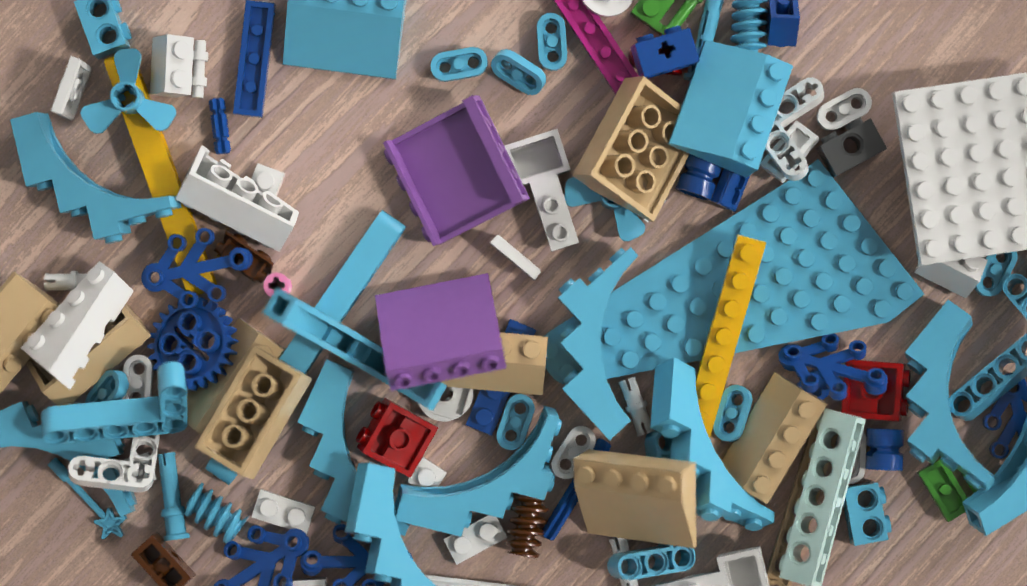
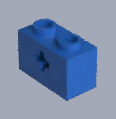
[631,26,700,79]

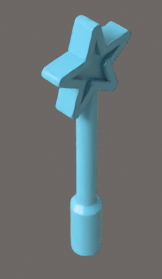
[48,457,127,540]

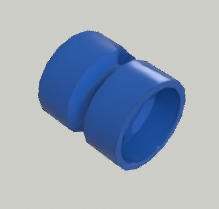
[676,154,722,201]
[865,428,904,471]

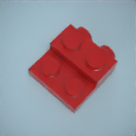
[841,360,911,422]
[356,398,438,478]

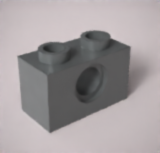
[816,118,887,178]

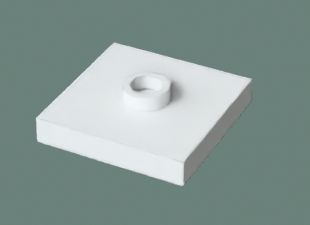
[51,56,92,121]

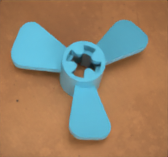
[81,48,177,134]
[565,177,645,242]

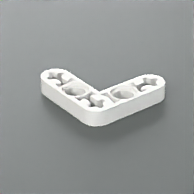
[765,77,824,181]
[68,435,160,493]

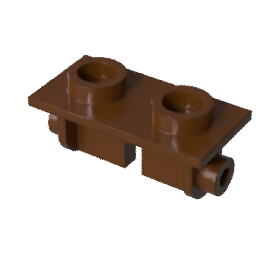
[214,231,274,284]

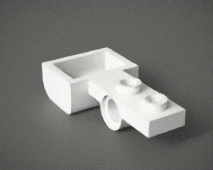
[504,129,579,252]
[651,546,770,586]

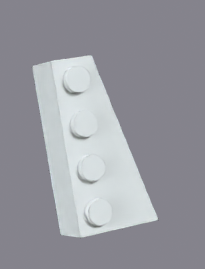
[175,145,299,252]
[21,261,133,390]

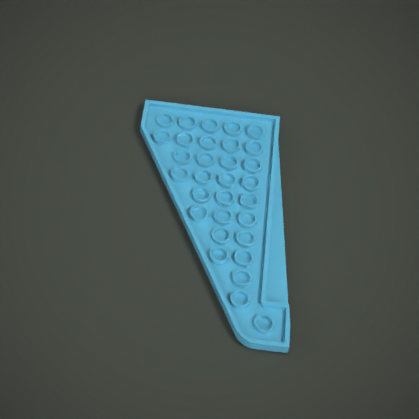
[545,159,924,385]

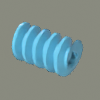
[730,0,768,52]
[185,483,250,544]

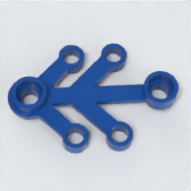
[141,228,253,308]
[778,333,888,400]
[982,373,1027,459]
[300,524,413,586]
[214,525,309,586]

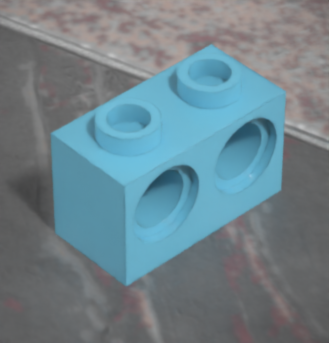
[74,0,132,59]
[843,481,892,546]

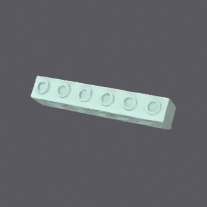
[779,408,866,586]

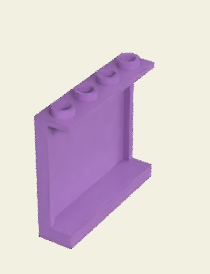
[383,95,530,246]
[375,273,507,391]

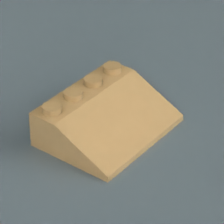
[572,76,689,222]
[573,449,696,548]

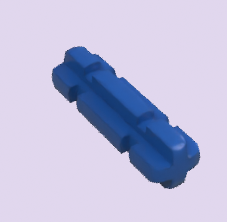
[209,98,231,155]

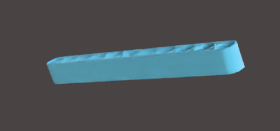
[205,210,406,485]

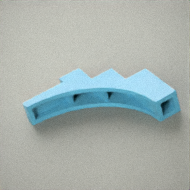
[10,112,182,244]
[558,247,638,440]
[262,287,447,411]
[905,300,994,491]
[650,358,775,531]
[297,359,410,536]
[0,401,137,517]
[394,406,562,537]
[962,417,1027,536]
[345,463,436,586]

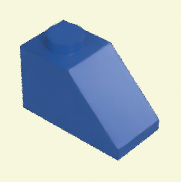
[766,0,800,47]

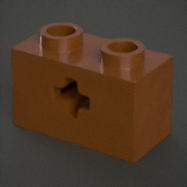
[130,532,196,586]

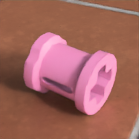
[263,272,292,297]

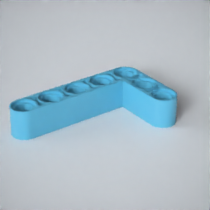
[949,273,1027,421]
[41,362,188,445]
[607,430,695,580]

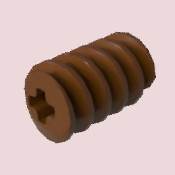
[504,495,549,558]

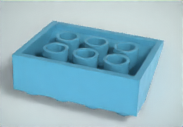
[283,0,407,80]
[668,40,793,178]

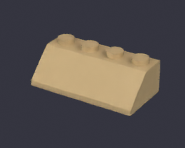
[0,271,60,394]
[26,303,151,406]
[187,318,286,435]
[440,332,548,395]
[195,345,313,479]
[722,372,827,504]

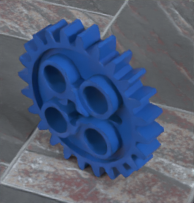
[147,297,239,391]

